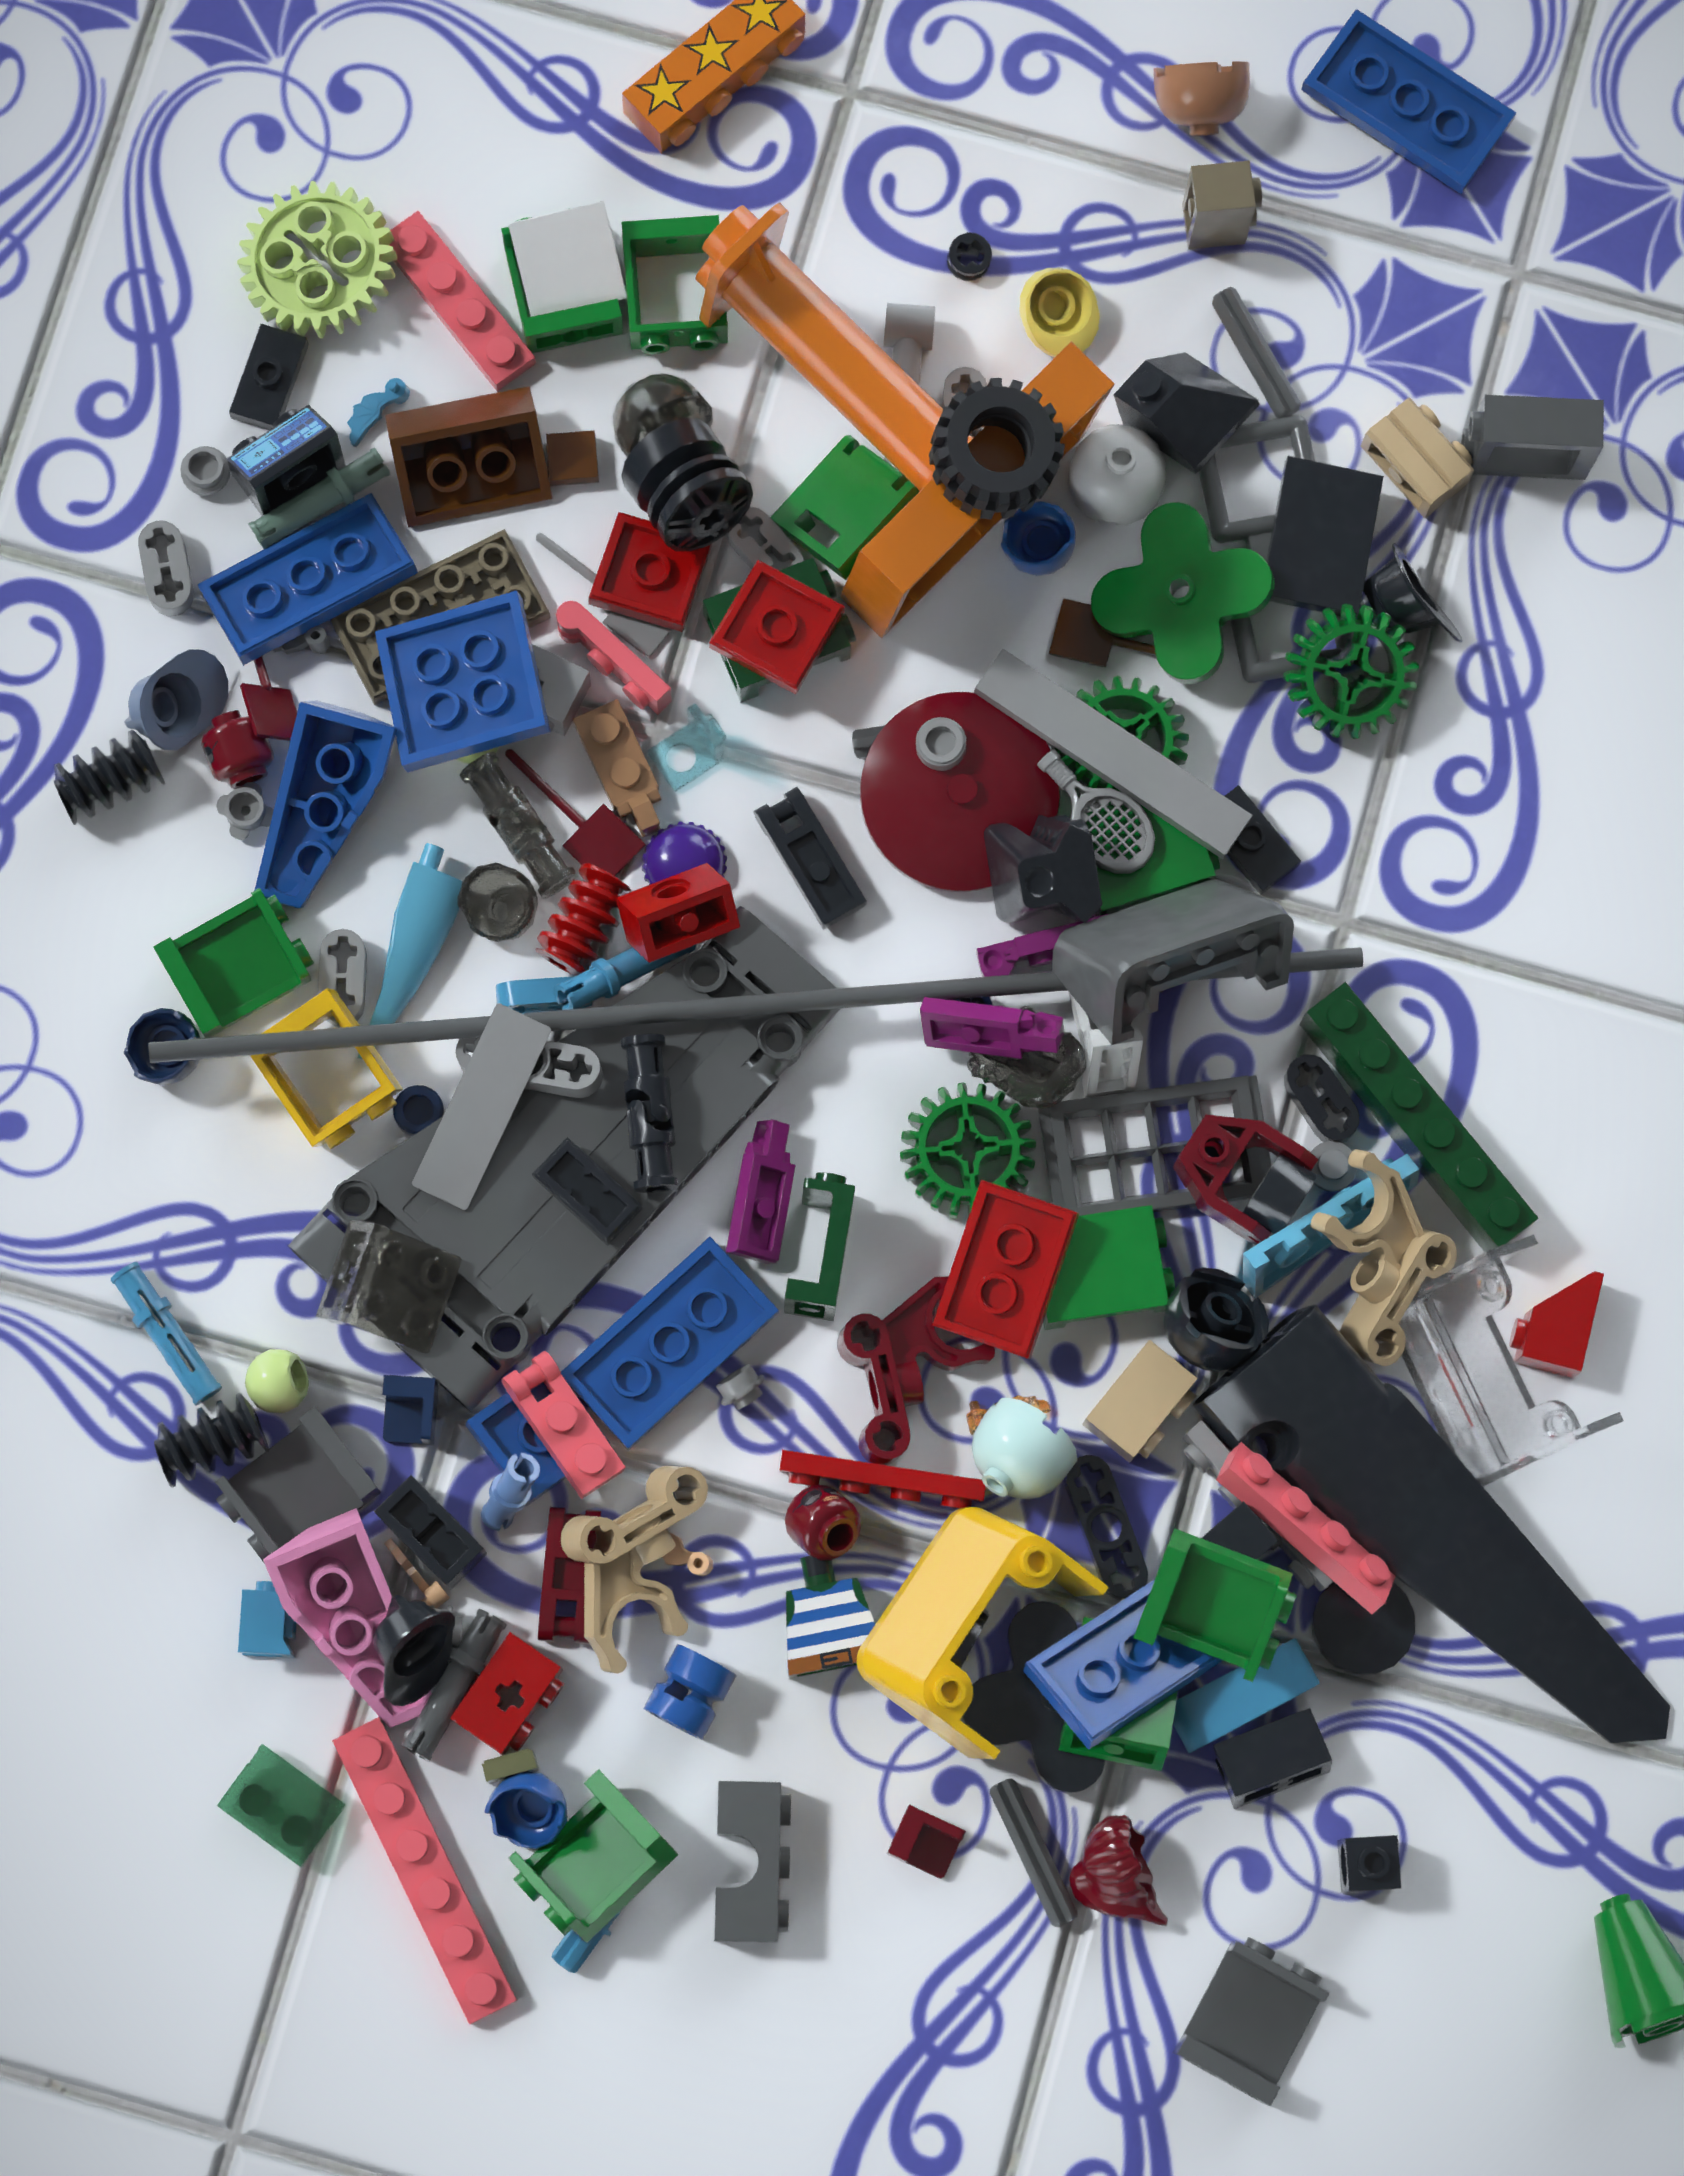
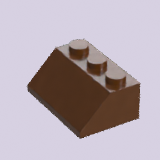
[385,386,553,528]

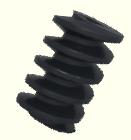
[53,730,166,825]
[154,1393,269,1488]

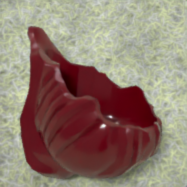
[1070,1815,1168,1927]

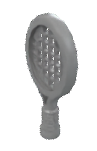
[1037,749,1155,874]

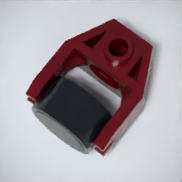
[1173,1114,1319,1245]

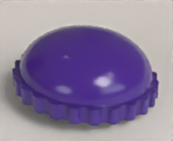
[641,821,728,885]

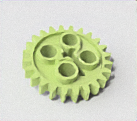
[237,181,397,338]

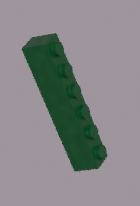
[1299,981,1539,1258]

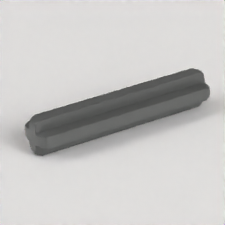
[1212,287,1301,418]
[990,1778,1078,1927]

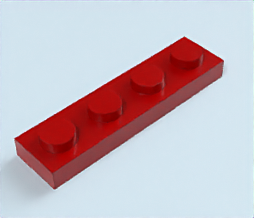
[779,1450,986,1509]

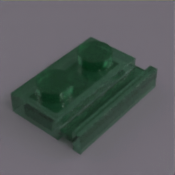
[216,1744,348,1868]

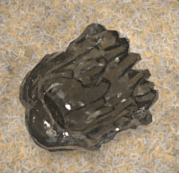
[967,1005,1086,1109]

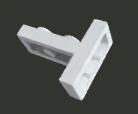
[1068,991,1143,1098]

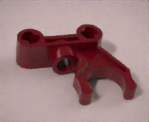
[837,1276,995,1465]

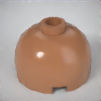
[1153,61,1250,136]

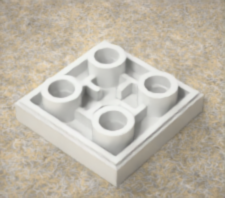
[508,200,627,317]

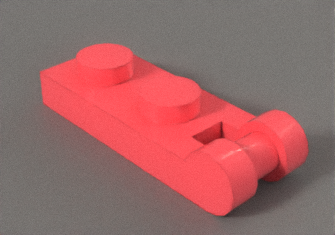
[556,601,672,715]
[502,1351,626,1500]

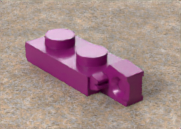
[976,914,1108,977]
[920,997,1064,1059]
[726,1119,796,1264]

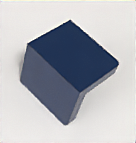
[382,1375,439,1445]

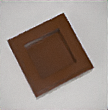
[546,430,599,486]

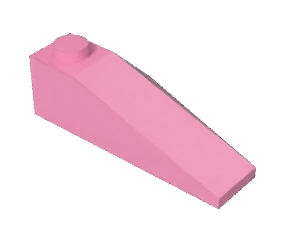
[263,1508,432,1728]

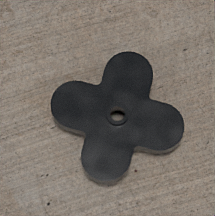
[962,1601,1105,1793]

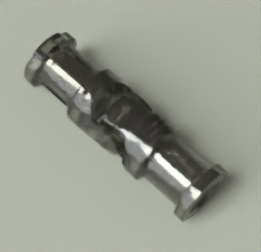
[459,751,578,899]

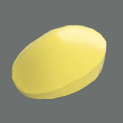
[1020,268,1100,357]

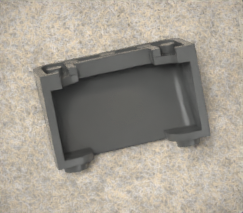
[1052,879,1294,1045]

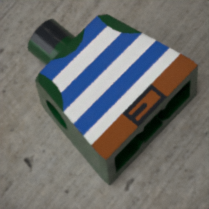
[786,1556,875,1679]

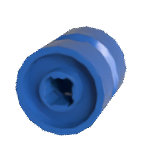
[643,1644,737,1740]

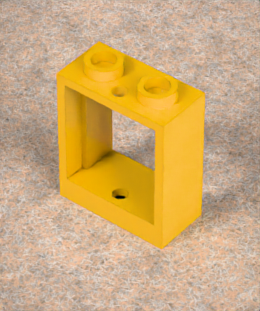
[250,988,403,1149]

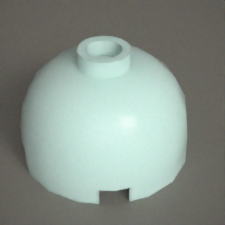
[972,1397,1077,1499]

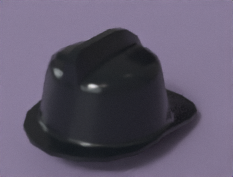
[1363,543,1463,643]
[373,1595,456,1706]

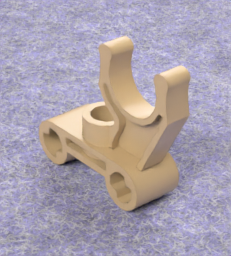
[1311,1149,1457,1366]
[561,1466,708,1674]

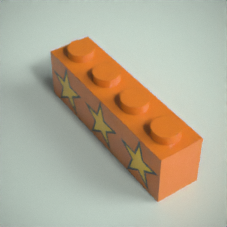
[622,0,805,153]

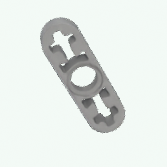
[455,1037,603,1098]

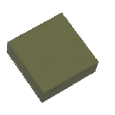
[482,1748,539,1784]

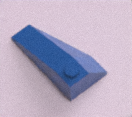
[254,700,397,909]

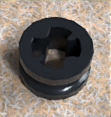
[947,232,992,281]

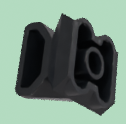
[984,814,1102,923]

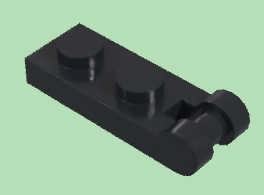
[753,787,867,930]

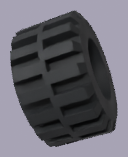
[929,378,1065,519]

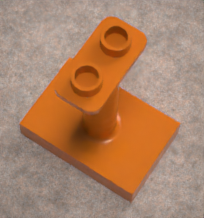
[695,203,1115,638]

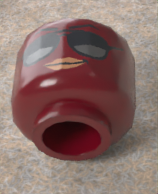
[201,710,274,788]
[785,1485,861,1561]

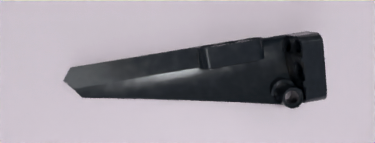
[1192,1304,1670,1743]

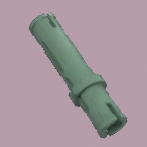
[248,447,391,549]

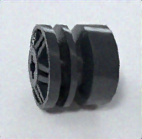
[621,418,753,552]

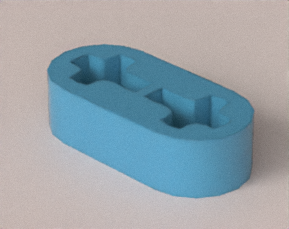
[496,976,593,1013]

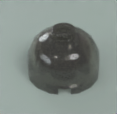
[612,373,713,457]

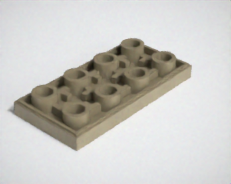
[330,529,551,706]

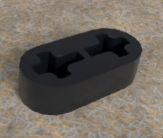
[1284,1054,1359,1143]

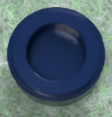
[393,1085,445,1137]

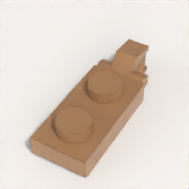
[572,699,661,838]

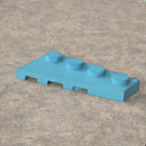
[1243,1154,1419,1298]

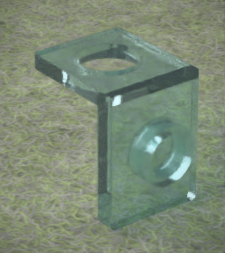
[648,703,726,792]

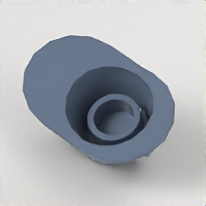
[124,649,229,750]

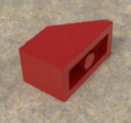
[1509,1271,1604,1378]

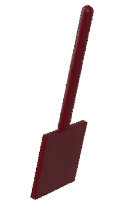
[240,656,297,741]
[505,749,646,876]

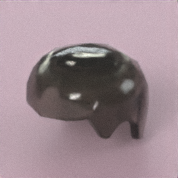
[457,862,538,942]

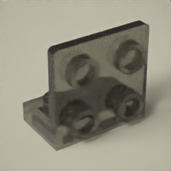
[315,1220,462,1353]

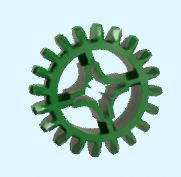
[1283,604,1419,739]
[1054,675,1189,806]
[899,1082,1036,1218]

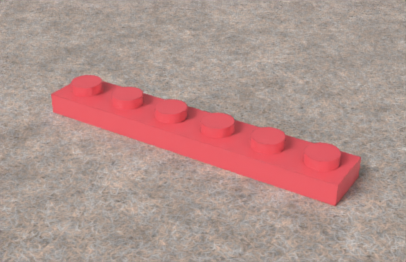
[332,1717,517,2025]

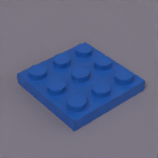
[375,591,551,773]

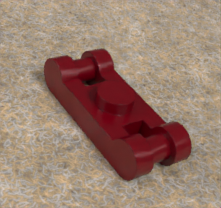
[538,1506,602,1644]

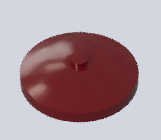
[860,692,1060,892]

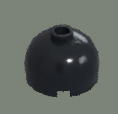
[1164,1267,1269,1372]

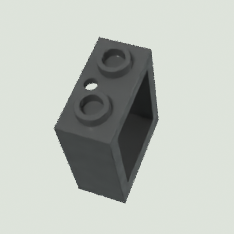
[1461,395,1604,480]

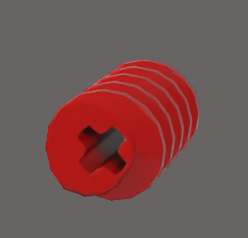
[535,863,631,976]

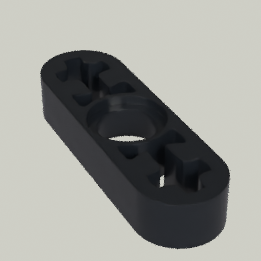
[1064,1455,1148,1600]

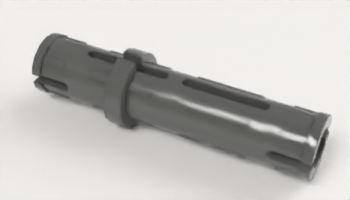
[401,1609,507,1762]

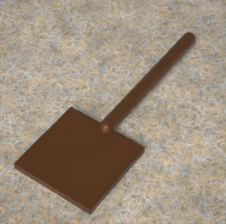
[1049,598,1156,668]

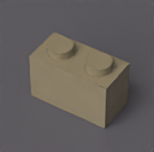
[1182,160,1262,249]

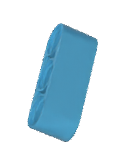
[1173,1638,1320,1753]

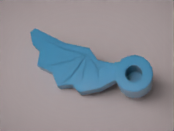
[347,378,410,447]

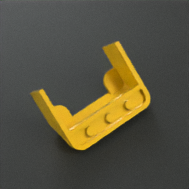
[857,1507,1109,1759]

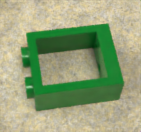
[621,215,728,354]

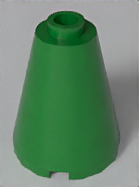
[1594,1894,1684,2048]

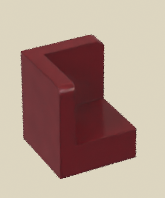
[886,1804,966,1879]

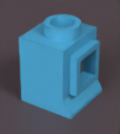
[238,1581,297,1658]

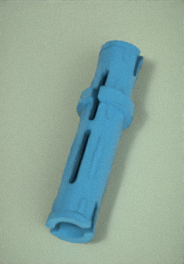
[554,945,696,1010]
[110,1261,222,1406]

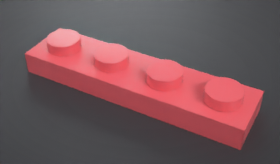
[389,211,536,392]
[1216,1442,1396,1614]

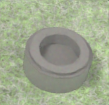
[916,717,966,771]

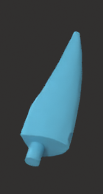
[358,843,469,1059]

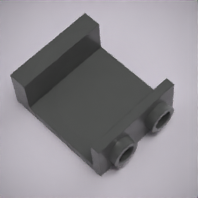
[215,1406,381,1562]
[1173,1937,1330,2106]

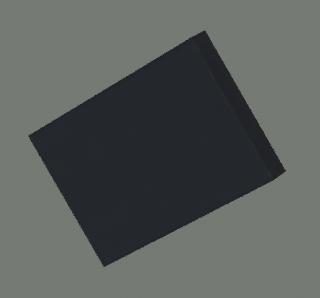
[1266,456,1384,619]

